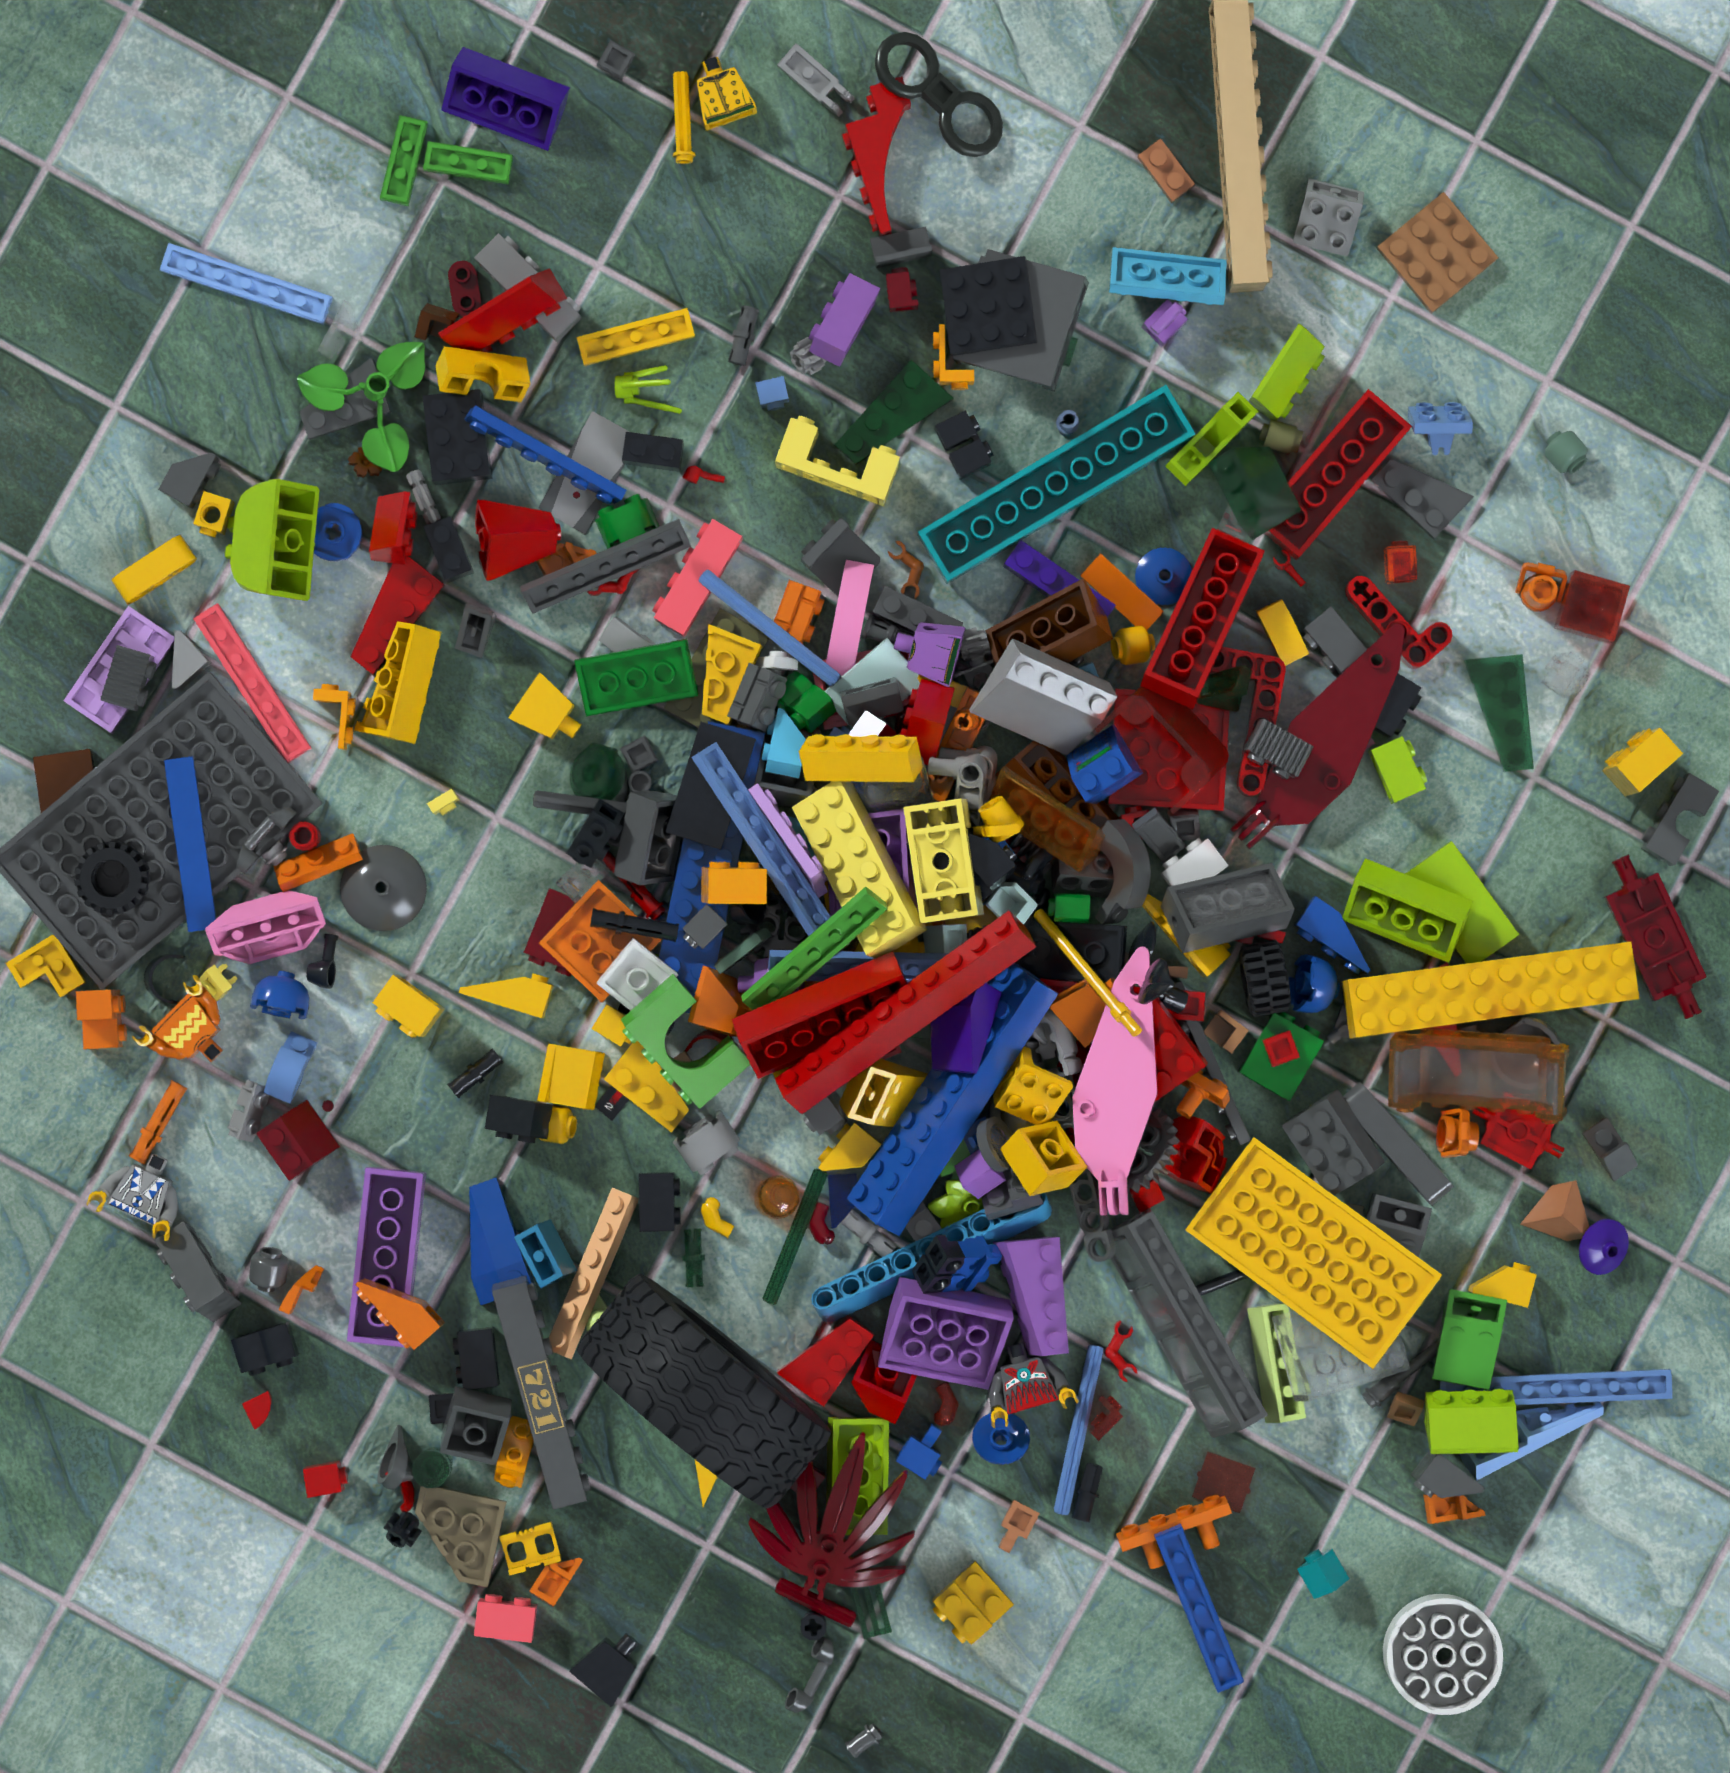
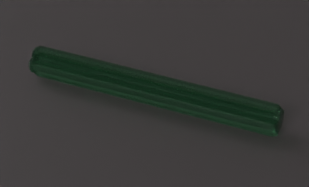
[762,1168,828,1305]

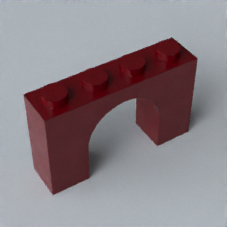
[524,888,578,977]

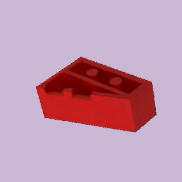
[776,1317,874,1407]

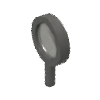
[976,1094,1013,1172]

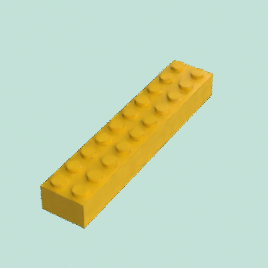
[1341,942,1640,1039]

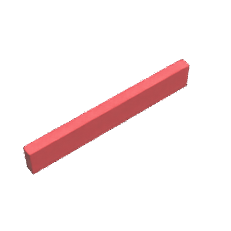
[193,603,311,763]

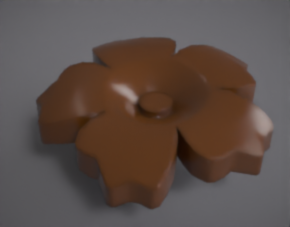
[348,447,382,478]

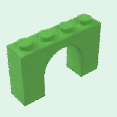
[621,974,750,1109]

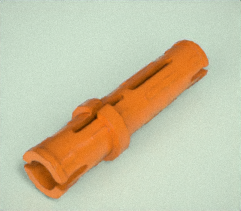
[129,1080,188,1164]

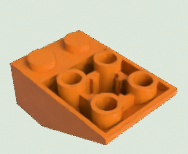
[355,1278,445,1350]

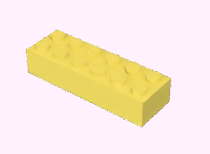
[792,781,927,958]

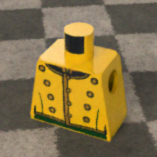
[697,57,757,131]

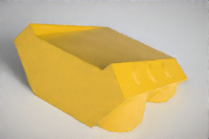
[537,1043,605,1110]

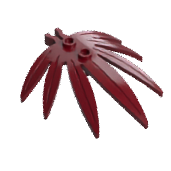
[749,1432,915,1601]

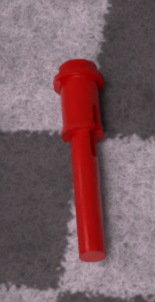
[602,850,666,920]

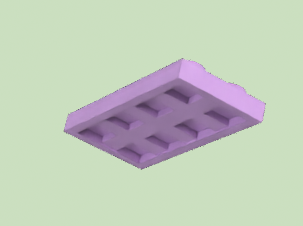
[63,606,174,734]
[748,783,828,898]

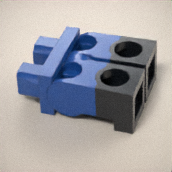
[912,1235,1002,1293]

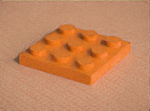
[539,880,662,1003]

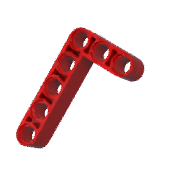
[1210,647,1286,797]

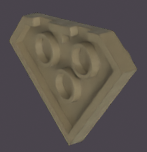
[415,1483,507,1588]

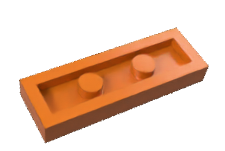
[273,833,363,892]

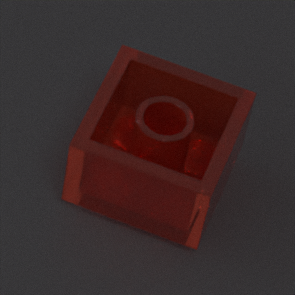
[1554,570,1630,644]

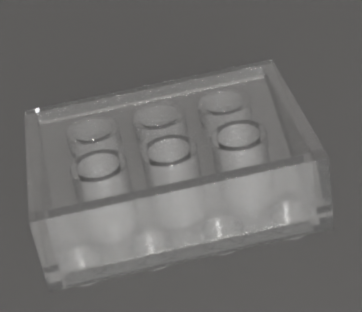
[1272,1310,1410,1401]

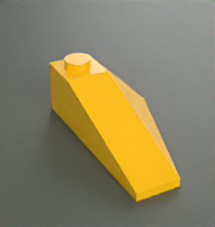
[1142,893,1231,977]

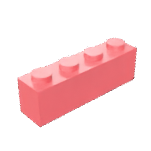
[652,519,743,637]

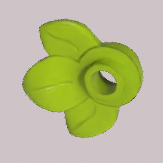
[928,1180,984,1229]

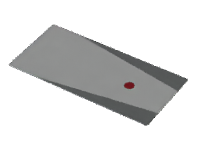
[538,412,629,534]

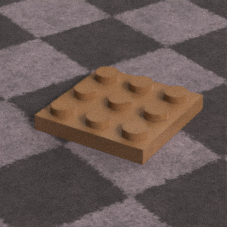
[1377,192,1499,314]

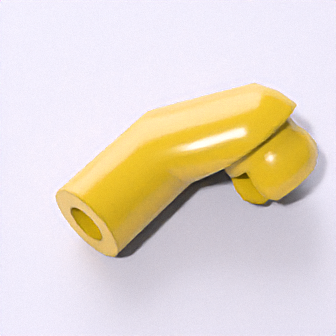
[701,1197,734,1238]

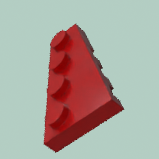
[350,556,445,675]

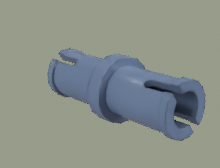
[1056,410,1079,436]

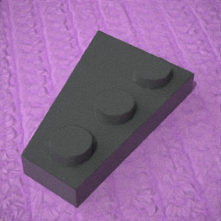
[299,358,391,440]
[1371,459,1474,539]

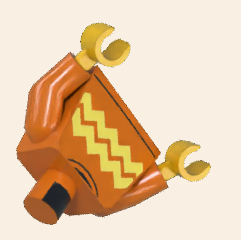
[132,975,223,1062]

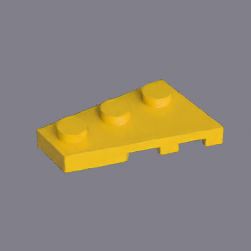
[702,624,763,726]
[604,1041,689,1133]

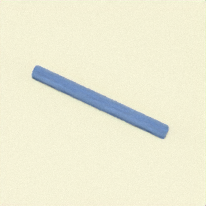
[699,570,840,686]
[1054,1344,1104,1515]

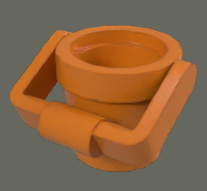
[1515,562,1567,612]
[1436,1108,1479,1158]

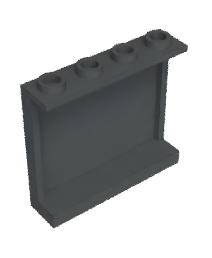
[953,249,1089,392]

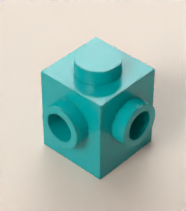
[1297,1549,1350,1599]

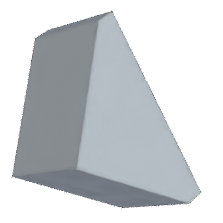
[172,630,212,690]

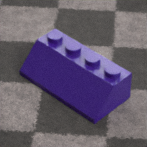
[441,47,570,151]

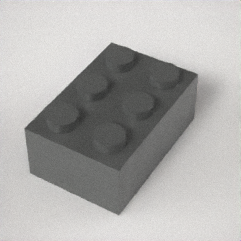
[1282,1089,1385,1196]

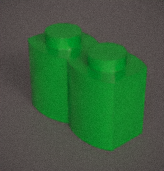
[775,670,836,733]
[1047,893,1090,923]

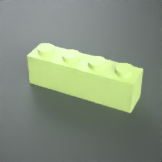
[1247,1303,1306,1423]

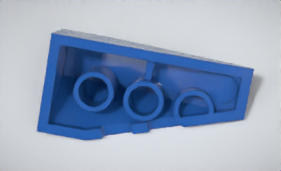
[469,1177,535,1305]

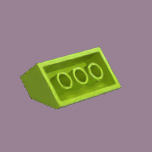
[1342,858,1473,963]

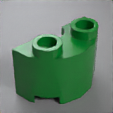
[595,494,660,549]

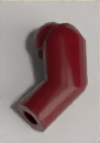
[808,1201,835,1245]

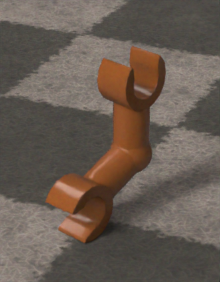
[888,541,924,600]

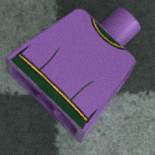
[894,622,966,687]

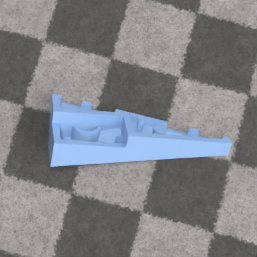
[1460,1402,1604,1481]

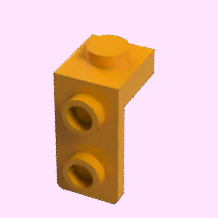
[933,324,974,390]
[313,684,356,750]
[494,1416,534,1488]

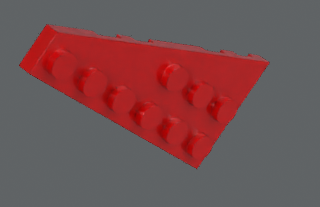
[1065,998,1208,1144]

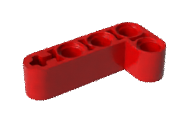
[1345,576,1453,669]

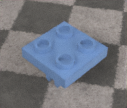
[1408,402,1473,455]

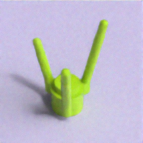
[615,365,682,414]

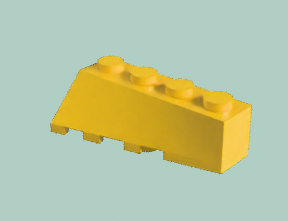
[354,621,441,744]

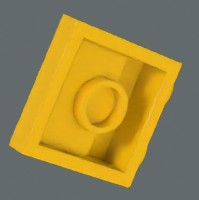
[932,1561,1014,1645]

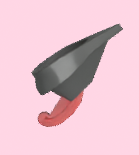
[377,1425,415,1512]

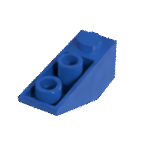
[1294,896,1370,975]

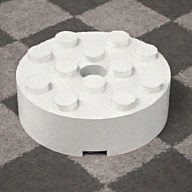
[1383,1594,1503,1715]

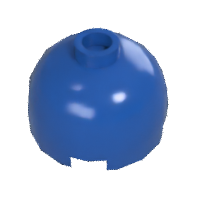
[1288,954,1340,1013]
[250,971,310,1019]

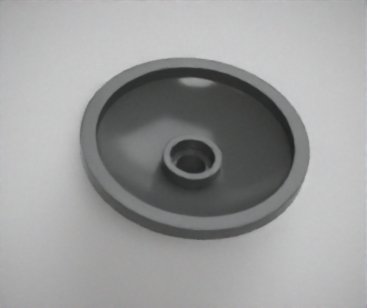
[340,845,427,931]

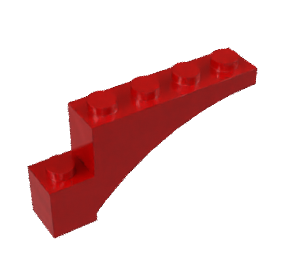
[842,76,911,236]

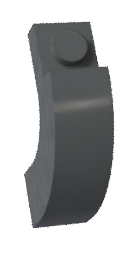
[1093,819,1151,924]

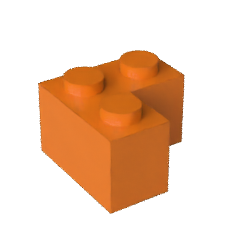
[76,990,127,1049]

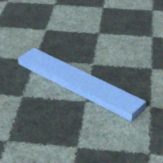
[160,243,333,325]

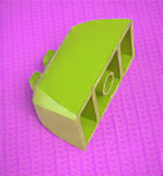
[225,479,320,601]

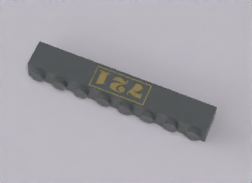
[492,1275,591,1510]

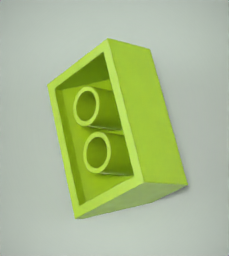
[1248,324,1325,420]
[1424,1389,1519,1454]

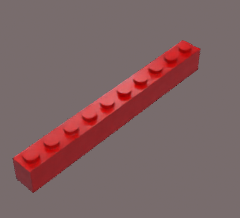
[775,910,1036,1114]

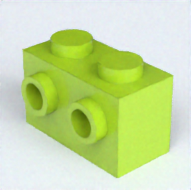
[1368,736,1428,804]

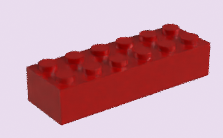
[1253,389,1412,561]
[1140,528,1265,709]
[731,951,908,1079]

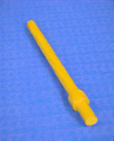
[1034,909,1142,1037]

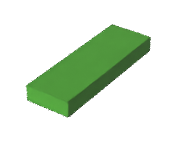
[380,115,428,207]
[423,141,513,185]

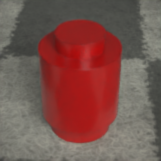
[289,821,321,851]

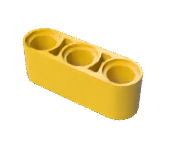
[111,535,197,605]

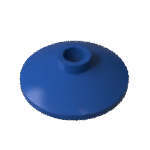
[1135,548,1192,605]
[972,1413,1030,1465]

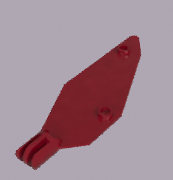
[1230,624,1405,850]

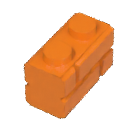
[774,580,825,644]

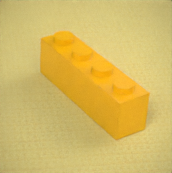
[799,734,923,782]

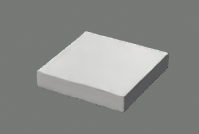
[596,938,679,1011]

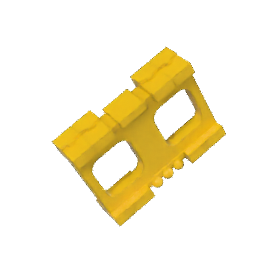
[499,1522,562,1575]

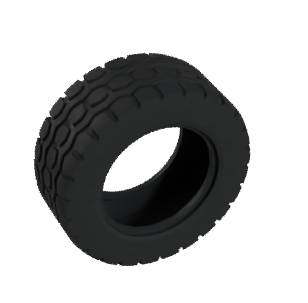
[577,1274,831,1509]

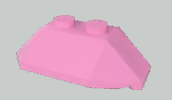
[205,890,326,964]

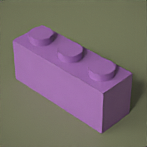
[808,273,880,367]

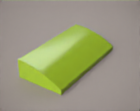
[1405,841,1519,964]
[826,1417,889,1535]

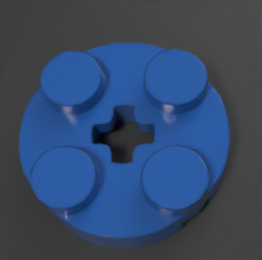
[314,503,363,561]

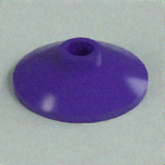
[1579,1219,1629,1275]

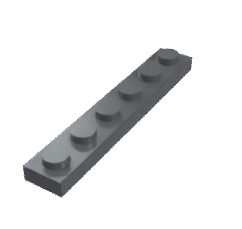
[520,519,691,614]
[1174,981,1251,1145]

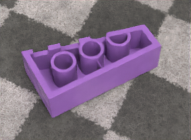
[993,1237,1069,1356]

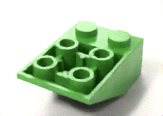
[1432,1289,1507,1390]

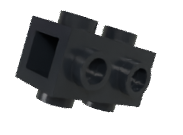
[566,798,624,868]

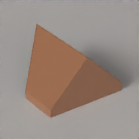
[1520,1180,1590,1241]

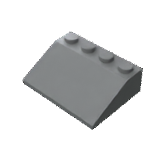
[969,638,1117,755]

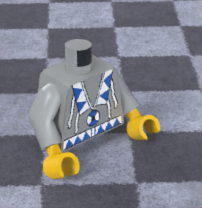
[86,1153,179,1241]

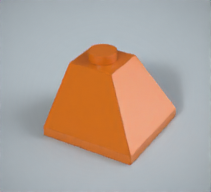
[688,966,752,1038]

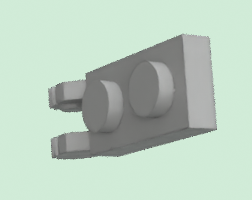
[777,43,855,117]

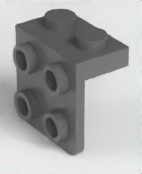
[801,517,880,596]

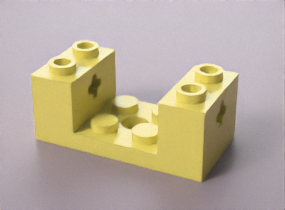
[775,416,900,507]
[903,798,984,923]

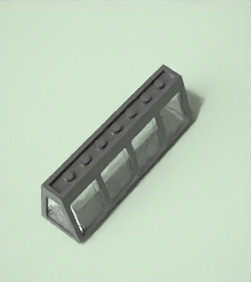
[1100,1209,1268,1438]

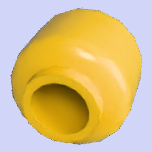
[1110,626,1155,665]
[539,1105,577,1144]

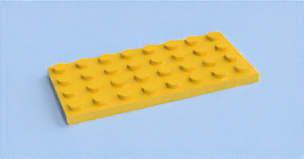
[1185,1137,1443,1369]

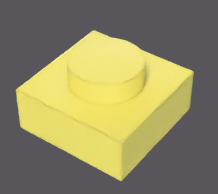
[427,789,460,816]

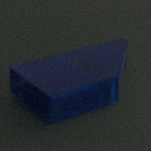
[828,1173,857,1228]

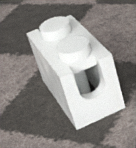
[1160,838,1229,886]

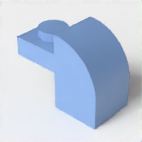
[264,1031,317,1104]

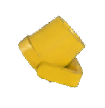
[972,796,1024,843]

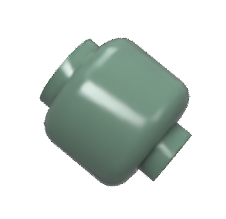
[1545,431,1588,474]

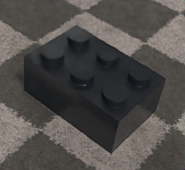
[422,389,493,485]

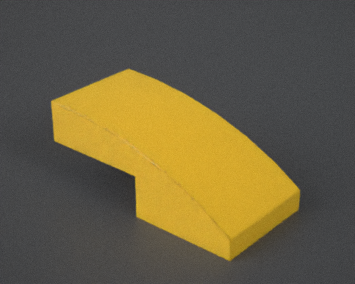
[1256,599,1309,666]

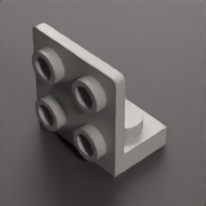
[1293,178,1364,256]

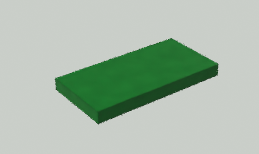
[574,638,699,717]

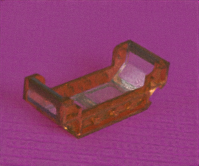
[1388,1028,1569,1124]

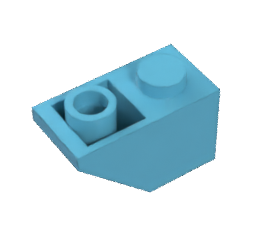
[762,708,806,778]

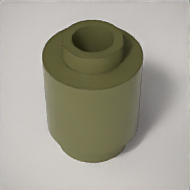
[1259,419,1303,454]

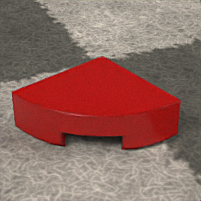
[242,1390,272,1430]

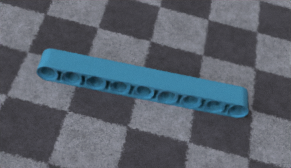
[811,1193,1052,1322]

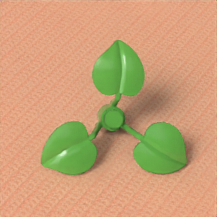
[297,342,425,472]

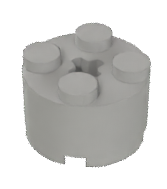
[673,1110,740,1175]

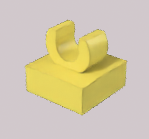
[199,964,237,1001]

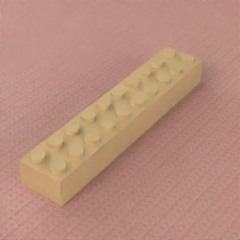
[1209,0,1273,293]

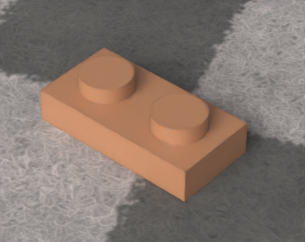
[1137,139,1195,203]

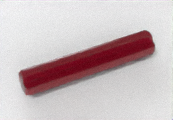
[775,1578,856,1627]

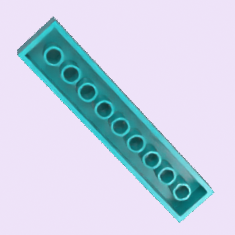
[917,385,1195,584]

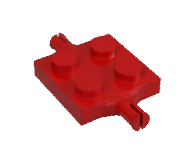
[1472,1092,1565,1170]

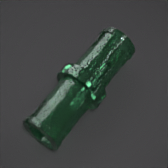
[682,1228,705,1287]

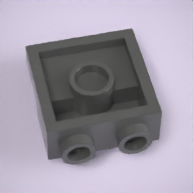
[981,1152,1044,1221]

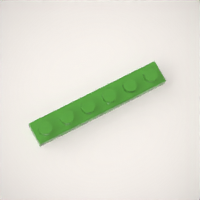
[741,887,888,1010]

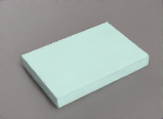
[825,637,920,729]

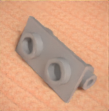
[228,1080,269,1142]

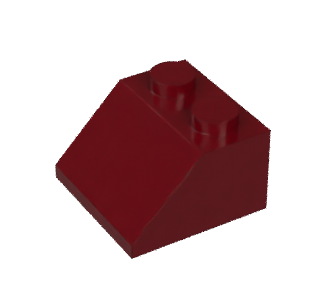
[256,1099,340,1181]

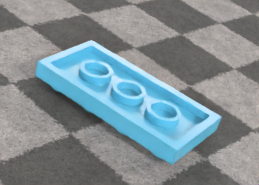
[1109,247,1227,305]

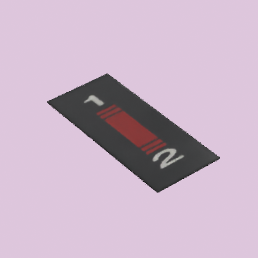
[595,1086,629,1121]

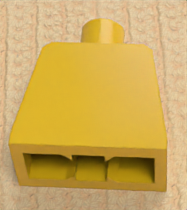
[508,672,582,739]

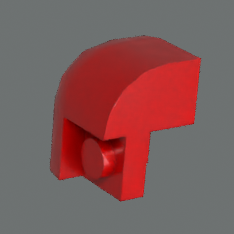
[1164,1116,1227,1194]

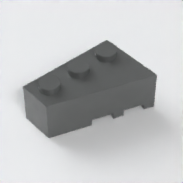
[155,1221,242,1323]

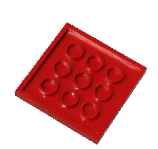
[1108,689,1231,811]

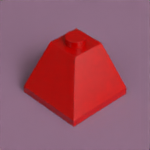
[851,1340,917,1424]

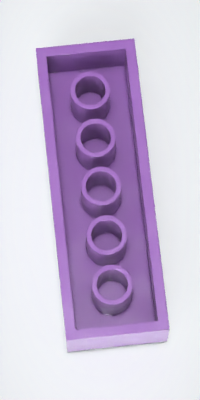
[347,1167,426,1347]

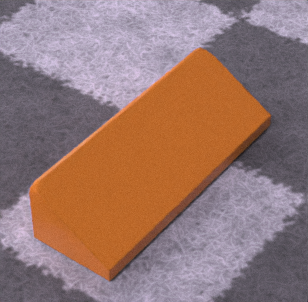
[1080,553,1164,630]

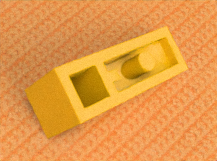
[459,973,554,1018]

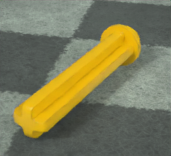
[673,71,696,164]

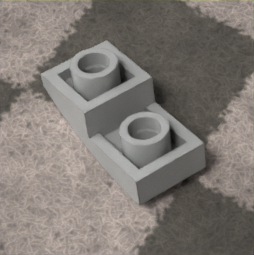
[599,617,655,652]

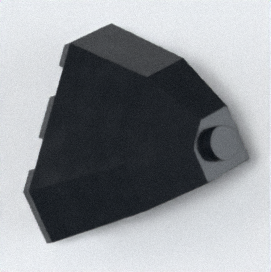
[906,833,1018,903]

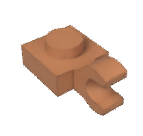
[998,1499,1040,1553]

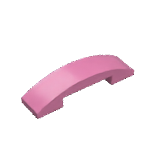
[826,560,874,676]

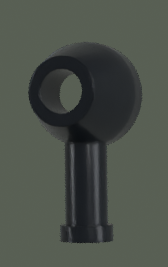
[306,934,339,989]

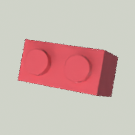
[474,1594,538,1643]

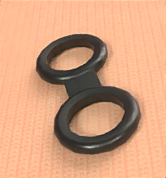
[875,32,1003,157]

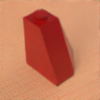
[475,500,561,581]

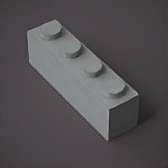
[474,233,581,343]

